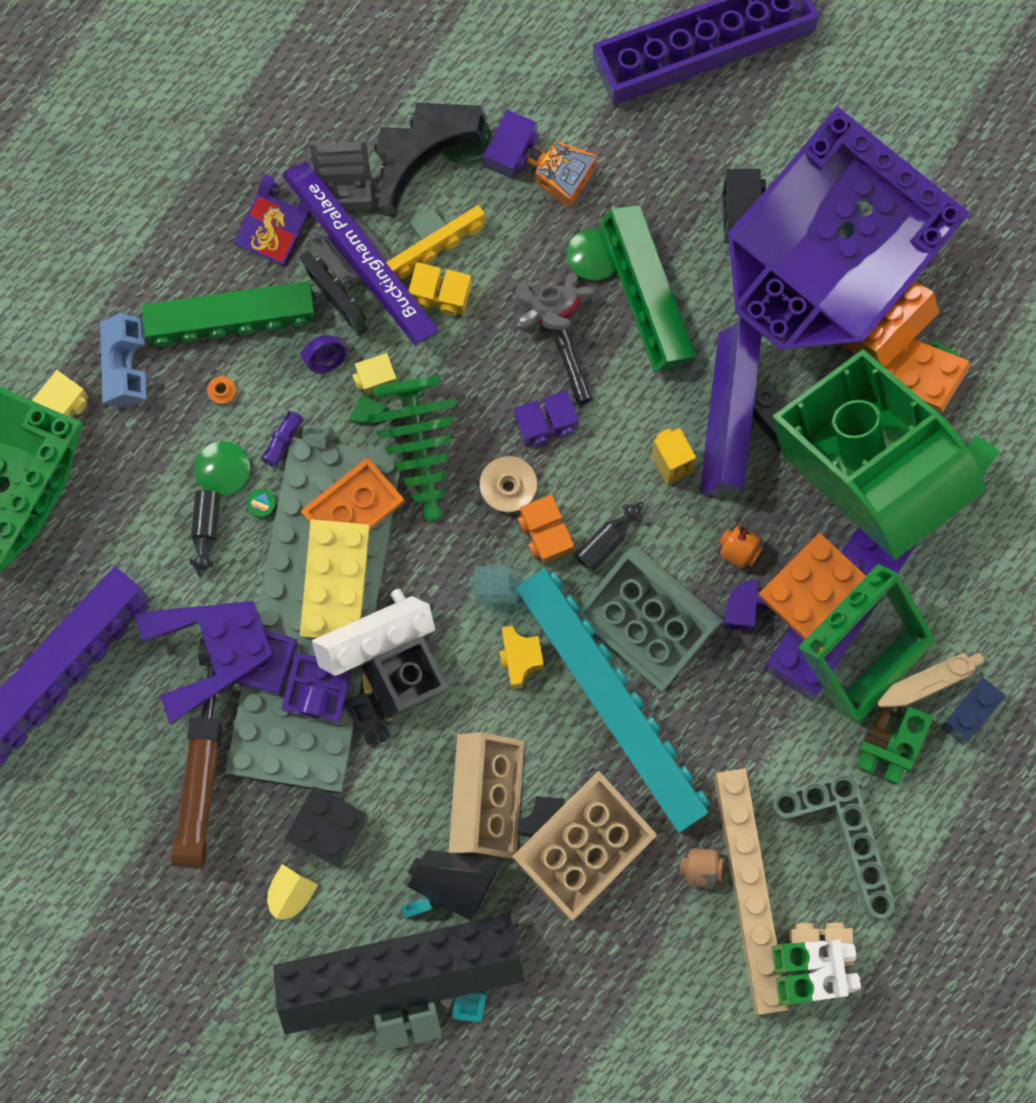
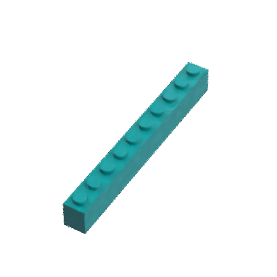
[515,568,711,833]

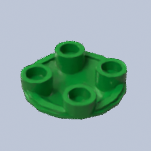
[567,229,617,281]
[194,441,251,496]

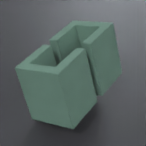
[374,1002,442,1052]

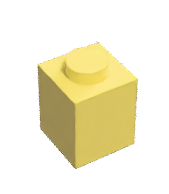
[352,353,397,397]

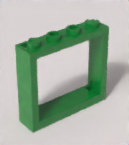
[798,564,936,723]

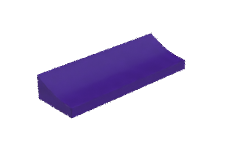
[699,317,762,497]

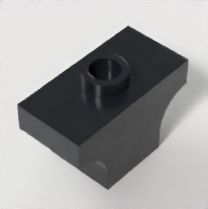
[517,796,565,835]

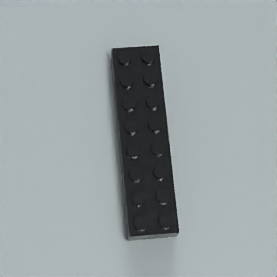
[273,913,525,1035]

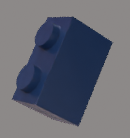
[940,677,1006,745]

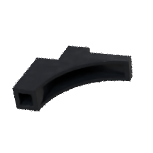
[374,103,487,217]

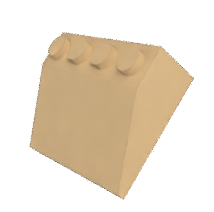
[512,771,657,921]

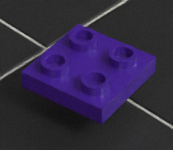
[281,652,353,723]

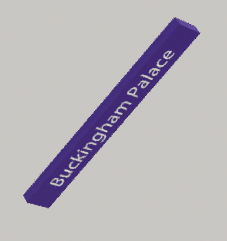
[282,161,439,346]

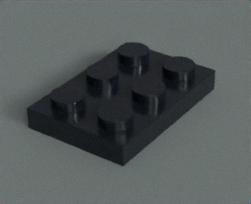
[300,250,367,336]

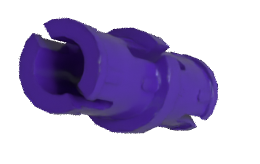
[260,410,304,468]

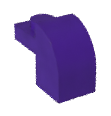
[723,580,773,631]

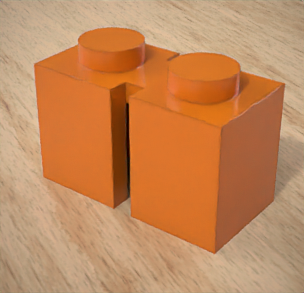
[517,495,574,565]

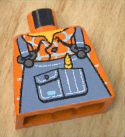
[527,142,597,209]

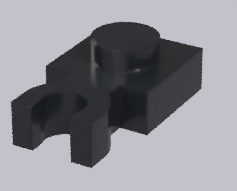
[345,691,391,745]

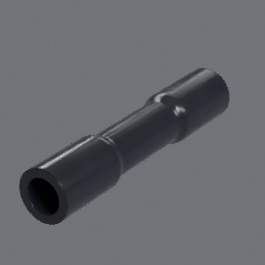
[550,328,593,405]

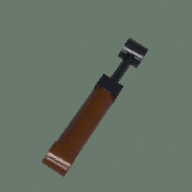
[171,637,223,869]

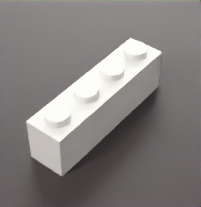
[312,596,435,676]

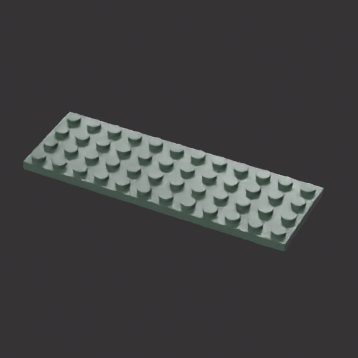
[225,438,404,793]

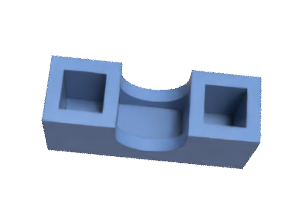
[100,313,146,408]

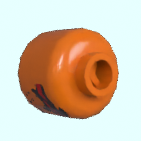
[718,526,763,569]

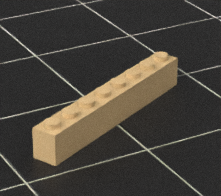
[714,768,789,1016]

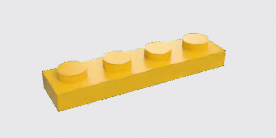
[386,205,486,280]

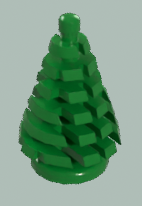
[366,374,456,521]

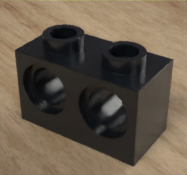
[752,380,788,449]

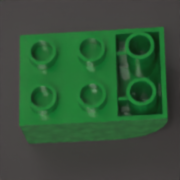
[772,349,986,560]

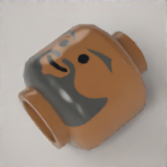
[680,848,725,889]

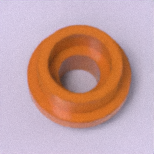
[207,376,236,405]

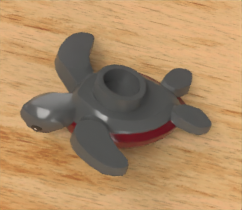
[516,273,595,332]

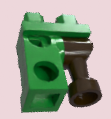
[857,704,934,785]

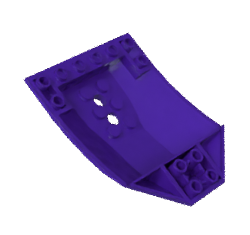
[728,106,970,350]

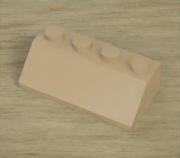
[449,732,524,859]

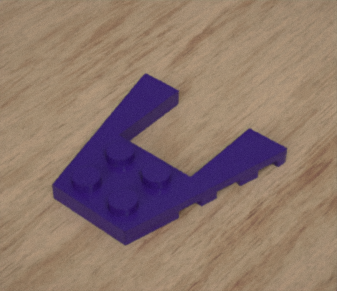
[134,601,273,725]

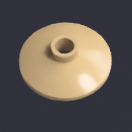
[480,456,537,512]

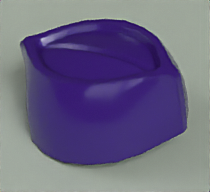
[300,335,349,374]

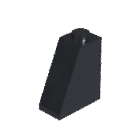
[407,850,501,921]

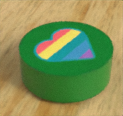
[247,489,277,519]

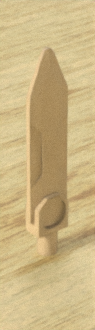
[878,653,984,707]

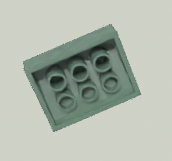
[577,546,724,692]

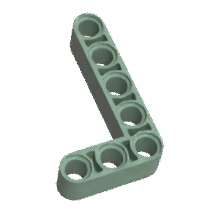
[771,775,895,920]

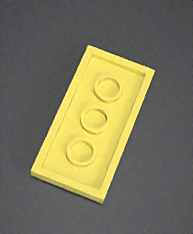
[300,519,370,638]

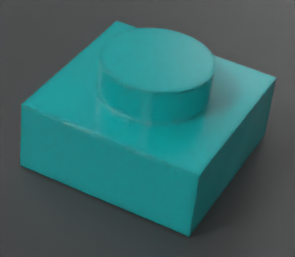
[451,991,487,1022]

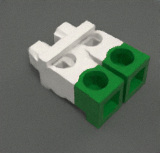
[771,940,861,1006]

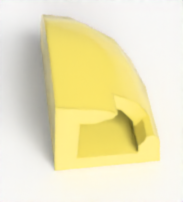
[267,864,318,920]

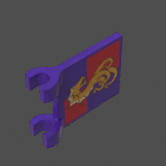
[234,174,311,266]

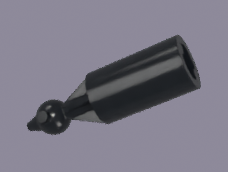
[190,490,221,578]
[574,501,644,573]

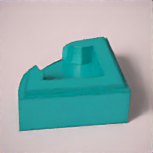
[400,897,432,918]

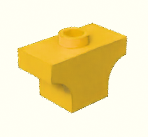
[499,626,543,689]

